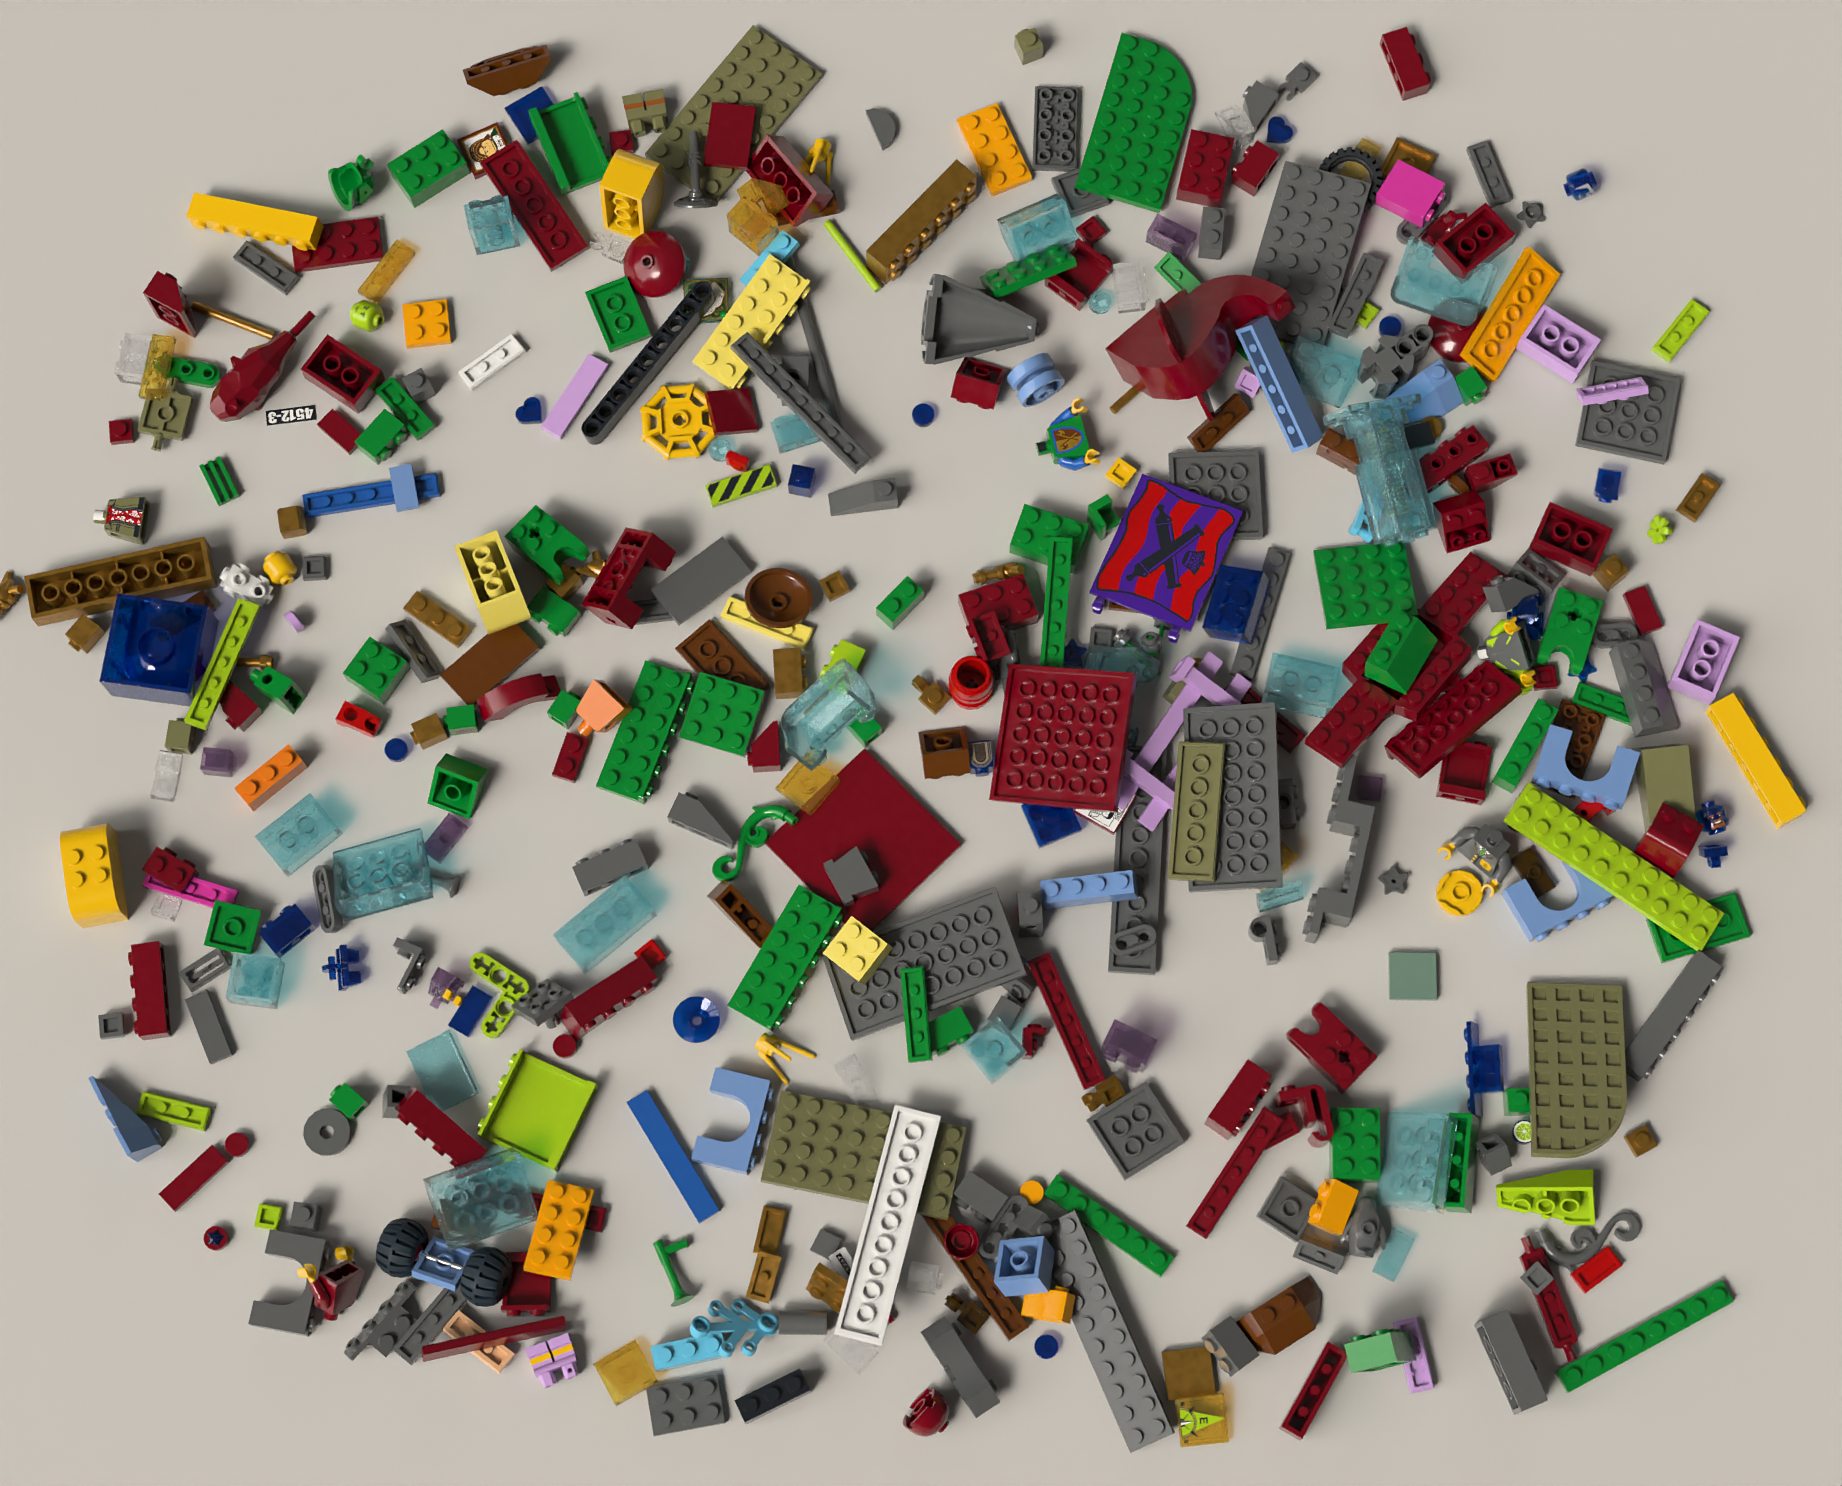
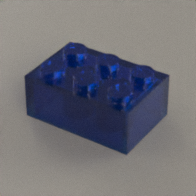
[1202,565,1271,645]

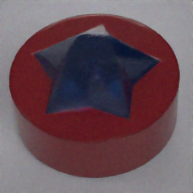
[203,1226,229,1251]

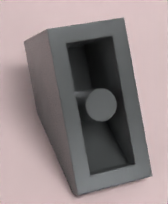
[1242,80,1279,137]
[1482,575,1539,613]

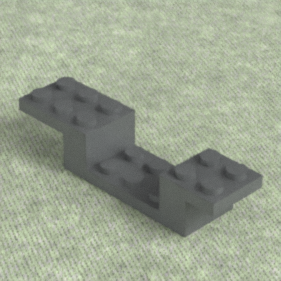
[1302,756,1375,944]

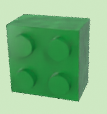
[343,636,411,705]

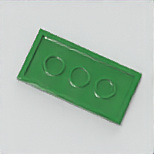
[1646,892,1751,964]

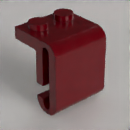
[1633,802,1704,879]
[1274,1085,1334,1148]

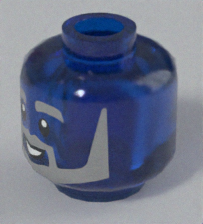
[1563,168,1598,201]

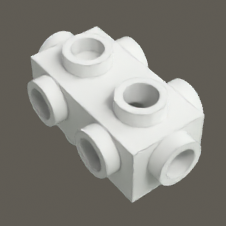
[219,563,274,608]

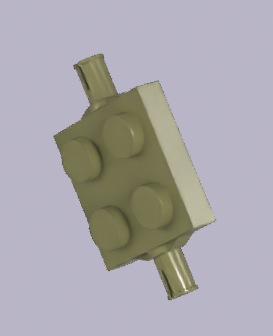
[138,377,194,452]

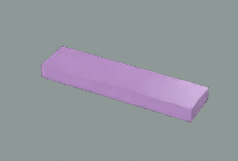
[541,354,609,439]

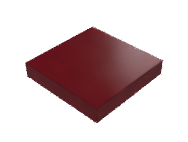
[705,388,758,436]

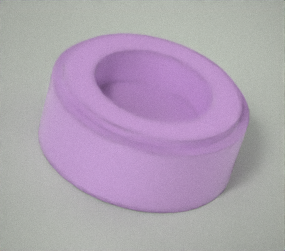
[283,611,304,633]

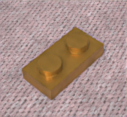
[1676,473,1721,523]
[746,1251,782,1304]

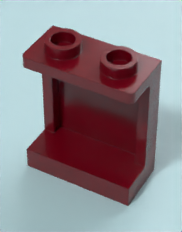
[1045,238,1113,311]
[1436,741,1493,805]
[501,1252,551,1317]

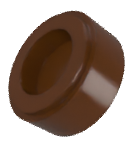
[1447,475,1470,495]

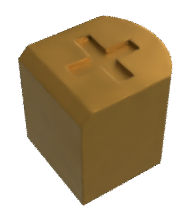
[277,506,307,539]

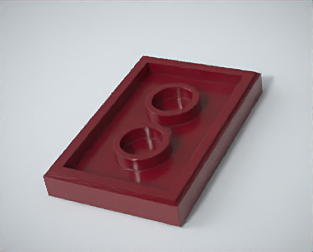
[703,102,756,170]

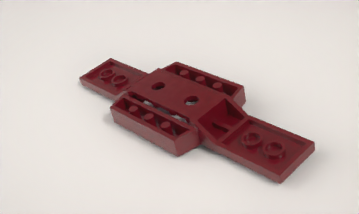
[1304,551,1508,769]

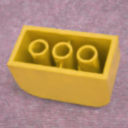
[599,149,664,239]
[60,823,129,928]

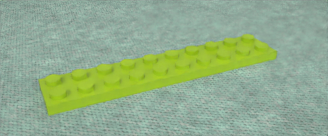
[1503,782,1724,951]

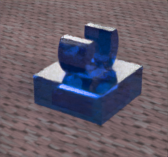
[1698,843,1728,868]

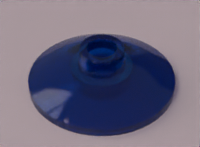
[673,996,720,1043]

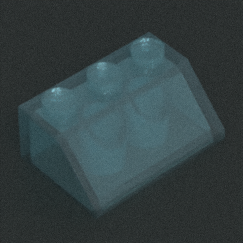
[997,193,1077,261]
[1287,336,1361,408]

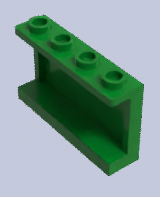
[528,92,611,195]

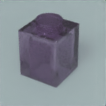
[200,747,237,778]

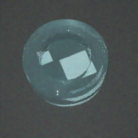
[1089,291,1111,314]
[709,438,732,462]

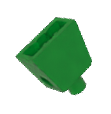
[250,666,306,714]

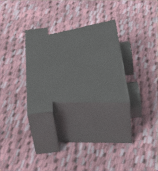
[823,846,881,908]

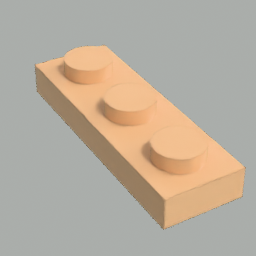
[443,1310,515,1374]

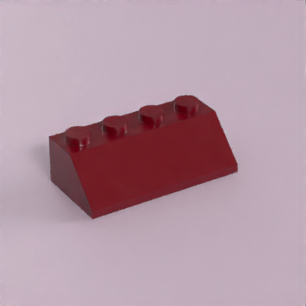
[745,134,834,227]

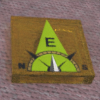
[1175,1393,1229,1447]

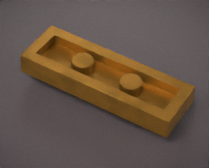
[403,591,472,648]

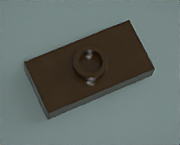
[1511,848,1556,899]

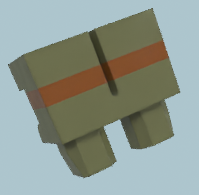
[622,89,668,137]

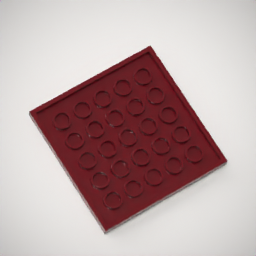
[989,664,1137,813]

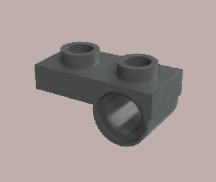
[1248,914,1281,966]

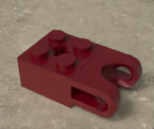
[1286,1002,1378,1094]

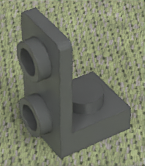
[393,937,426,994]

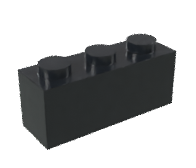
[734,1368,811,1424]

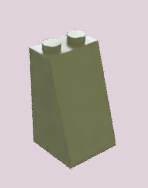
[1632,744,1696,832]

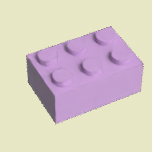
[1516,304,1601,384]
[1667,619,1740,705]

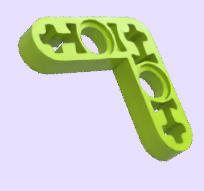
[469,953,530,1039]

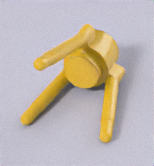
[804,139,834,185]
[755,1032,815,1085]

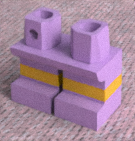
[525,1333,578,1388]

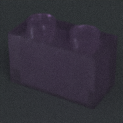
[1146,213,1197,262]

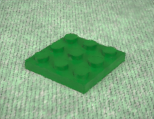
[679,672,766,758]

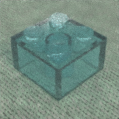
[225,952,285,1009]

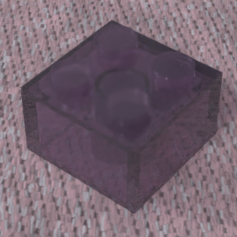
[1100,1019,1157,1073]

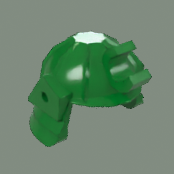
[328,154,375,211]

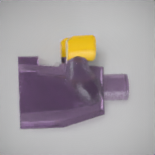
[428,967,465,1009]

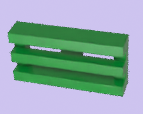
[199,456,240,506]

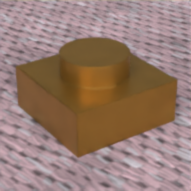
[819,570,850,602]
[1624,1125,1658,1158]

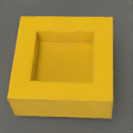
[1105,457,1137,490]

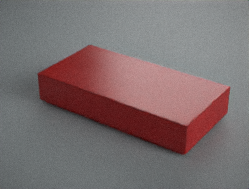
[1569,1246,1623,1294]

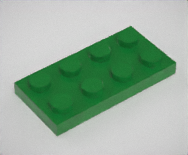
[980,244,1077,299]

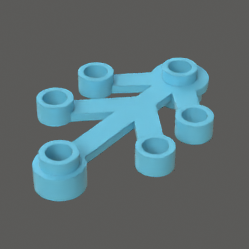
[689,1299,779,1358]

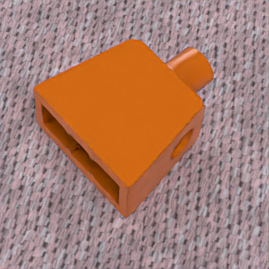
[576,679,633,737]

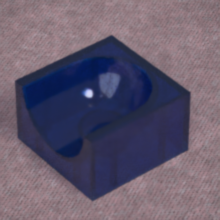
[99,593,219,707]

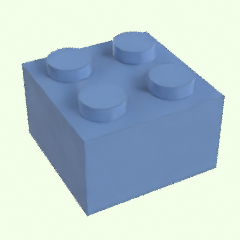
[994,1236,1055,1297]

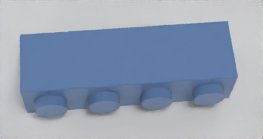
[1040,870,1138,909]

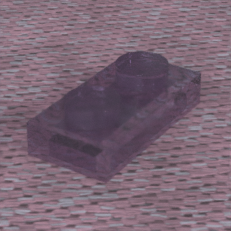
[421,813,468,864]

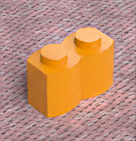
[1021,1286,1075,1324]

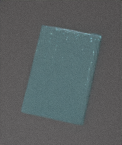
[406,1030,479,1111]

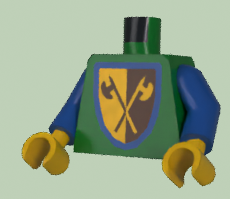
[1036,398,1100,471]

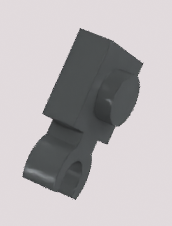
[1278,62,1317,101]

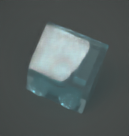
[961,1016,1027,1085]

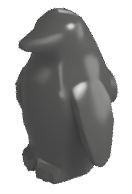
[1340,1196,1386,1258]

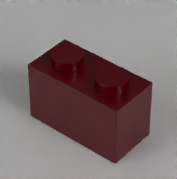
[1231,140,1279,197]

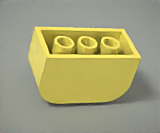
[454,530,531,635]

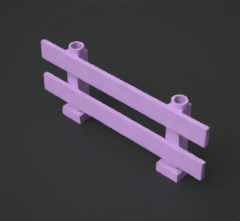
[1119,651,1252,831]

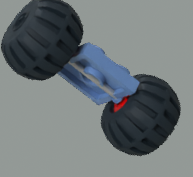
[376,1218,513,1307]

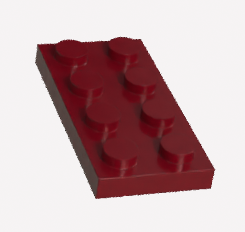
[292,217,384,273]

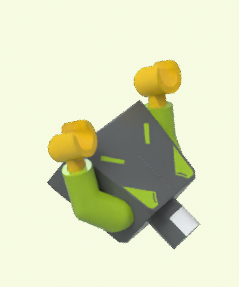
[1478,617,1536,687]

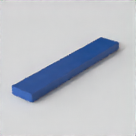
[302,473,441,518]
[627,1090,720,1224]

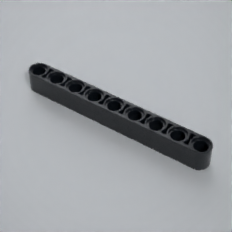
[581,281,715,445]

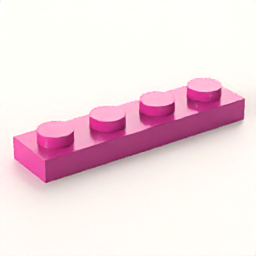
[142,874,239,908]

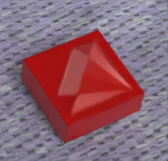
[725,450,750,472]

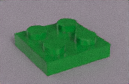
[204,899,261,956]

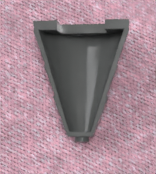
[921,274,1039,365]

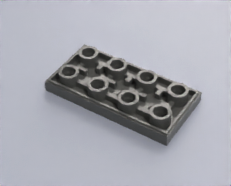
[1032,86,1079,172]
[651,536,751,626]

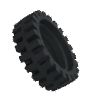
[1319,147,1383,212]

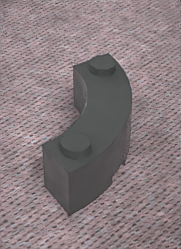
[921,1316,1000,1418]

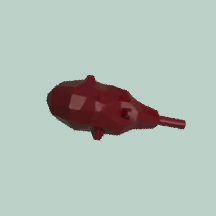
[210,311,316,422]

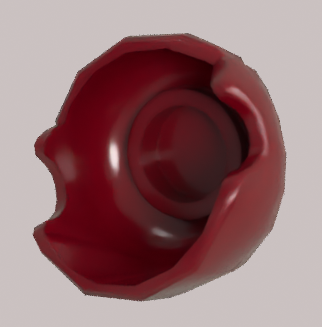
[944,1223,980,1260]

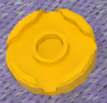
[1436,870,1483,917]

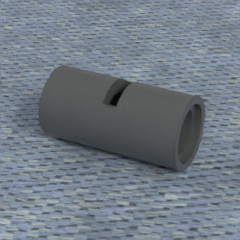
[779,1310,828,1335]

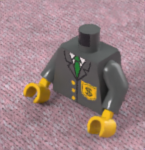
[1438,824,1512,897]

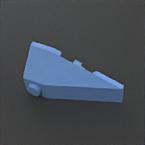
[1364,359,1464,432]
[88,1076,162,1162]

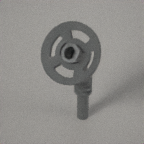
[674,131,718,208]

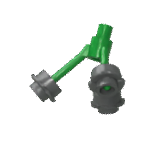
[1113,618,1172,677]

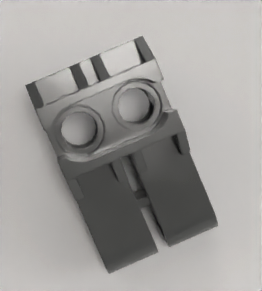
[1357,324,1433,400]

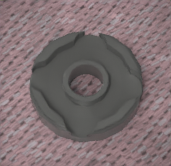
[303,1109,351,1156]

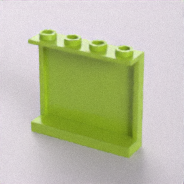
[477,1049,598,1173]

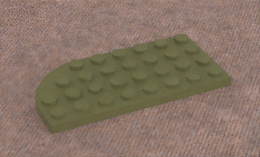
[1526,982,1627,1158]

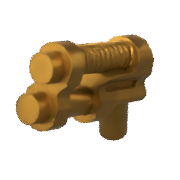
[972,562,1025,585]

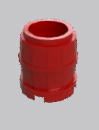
[949,656,994,710]

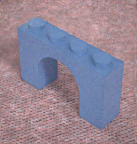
[1532,724,1640,810]
[1502,861,1613,942]
[691,1067,774,1175]

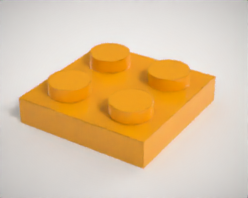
[402,299,452,349]

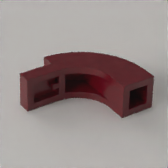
[477,673,561,722]

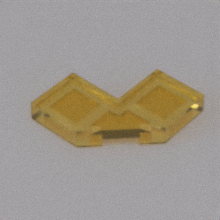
[737,178,789,216]

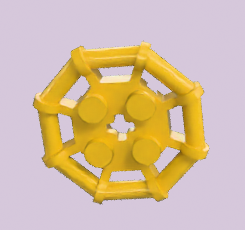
[639,383,719,460]

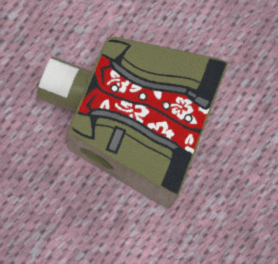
[93,497,150,545]

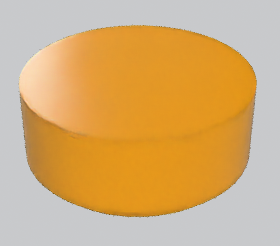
[1020,1181,1044,1205]

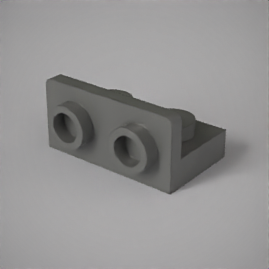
[1508,548,1565,603]

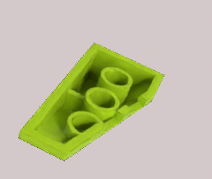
[1496,1169,1595,1225]

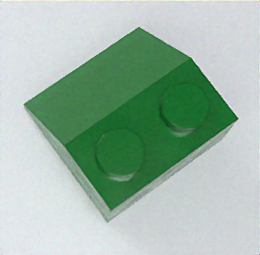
[427,753,488,820]

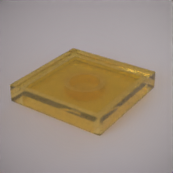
[775,754,840,815]
[594,1340,658,1406]

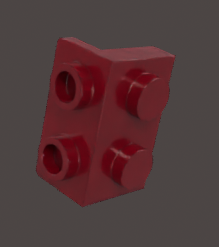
[966,611,1012,663]
[141,847,199,895]

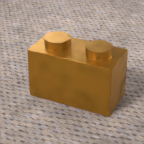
[773,648,808,699]

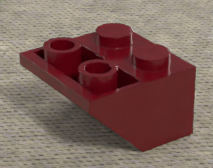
[1432,490,1490,553]

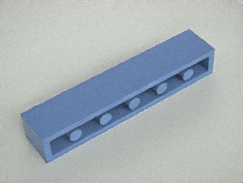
[1235,315,1323,453]

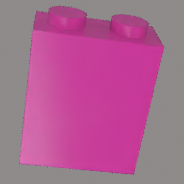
[1375,159,1446,228]

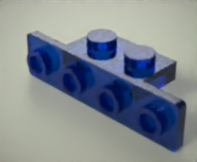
[1464,1021,1504,1118]

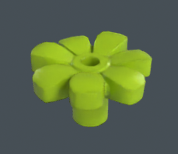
[1647,515,1673,544]

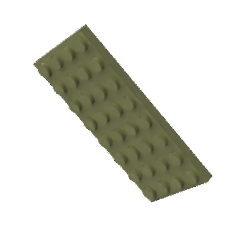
[645,25,822,202]
[761,1090,967,1220]

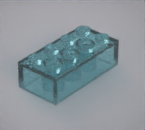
[553,875,657,975]

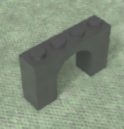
[248,1229,332,1337]

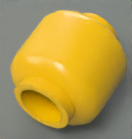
[263,551,297,586]

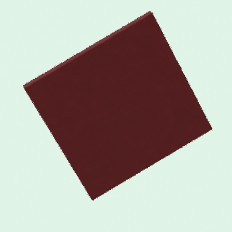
[765,748,961,931]

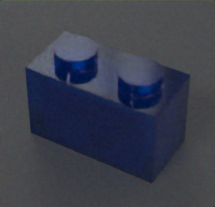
[258,904,316,959]

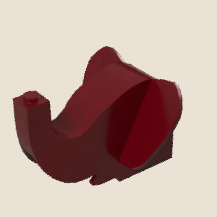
[1105,275,1296,421]

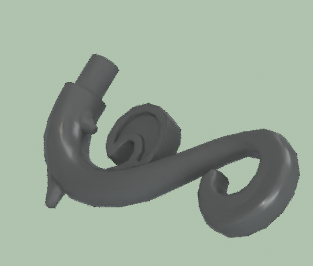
[1536,1212,1640,1272]

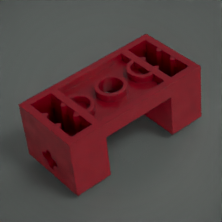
[581,527,676,629]

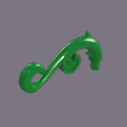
[712,804,798,882]

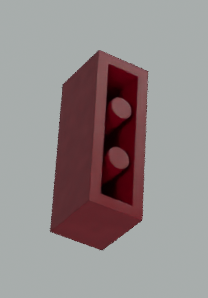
[1380,27,1431,101]

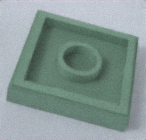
[1388,952,1437,1001]

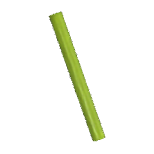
[823,220,882,293]

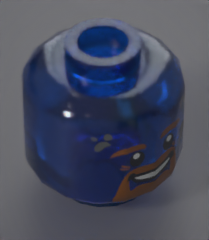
[1696,800,1730,835]

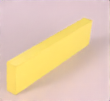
[721,596,814,650]

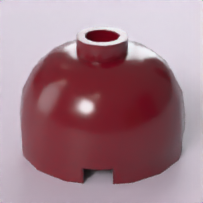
[903,1387,949,1437]

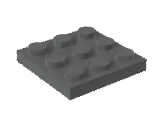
[1086,1083,1185,1181]

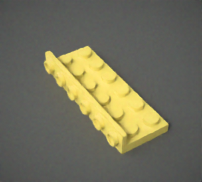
[692,254,811,390]

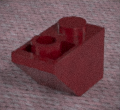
[1464,454,1518,493]

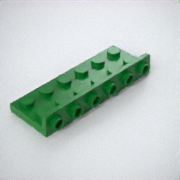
[596,660,695,804]
[727,885,844,1031]

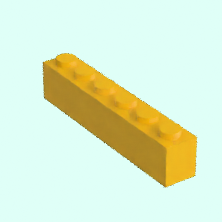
[186,192,324,251]
[1705,693,1806,829]

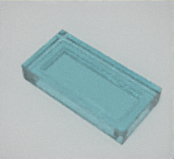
[1256,880,1304,913]
[1372,1228,1415,1282]

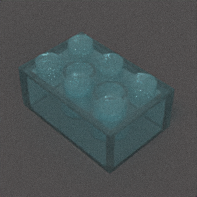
[464,195,520,255]
[1261,652,1340,718]
[255,793,343,877]

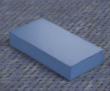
[389,464,420,512]

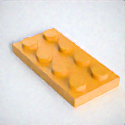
[957,103,1032,197]
[523,1180,594,1281]

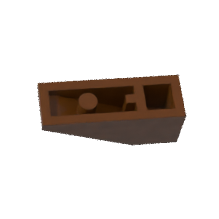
[707,880,773,948]

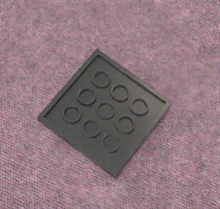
[1575,360,1681,465]
[1168,451,1263,540]

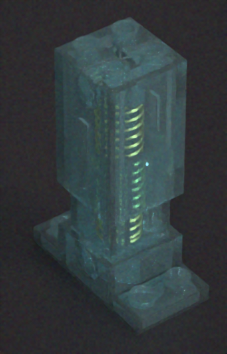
[1322,393,1437,547]

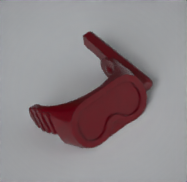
[1421,210,1468,248]

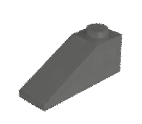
[828,478,898,516]
[667,792,734,849]

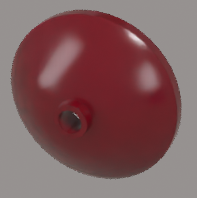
[623,231,686,298]
[1428,299,1487,363]

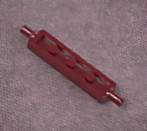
[1519,1235,1578,1362]

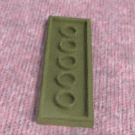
[1168,741,1226,882]

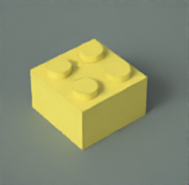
[823,916,893,985]

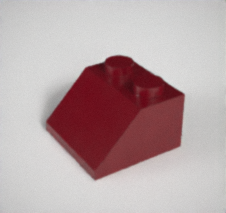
[951,357,1008,410]

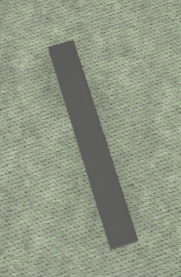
[730,332,872,474]

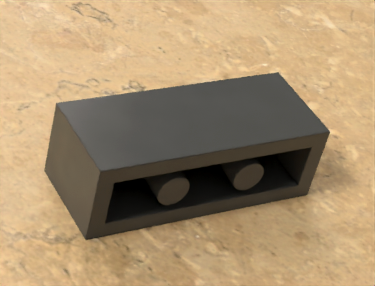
[572,839,649,897]

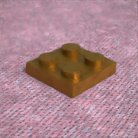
[806,1262,848,1313]

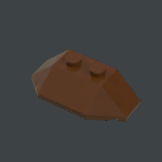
[463,44,552,96]
[1236,1277,1321,1355]

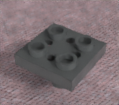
[511,978,574,1029]

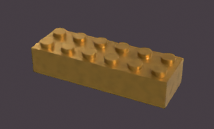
[866,159,977,284]

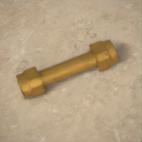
[236,655,274,670]

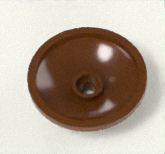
[744,568,813,628]

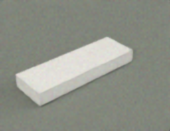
[458,334,526,391]

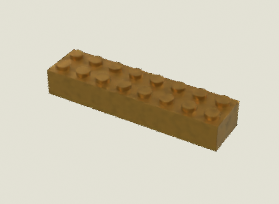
[24,537,217,627]

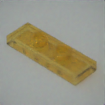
[357,240,416,304]
[138,334,176,401]

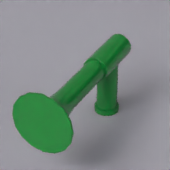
[653,1237,694,1307]

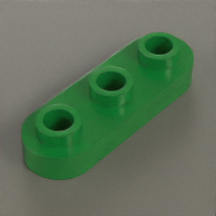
[154,356,221,388]

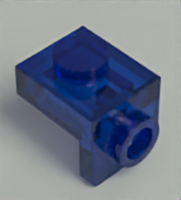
[1593,467,1622,503]

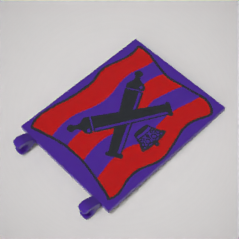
[1089,474,1243,643]

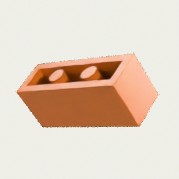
[234,744,307,812]

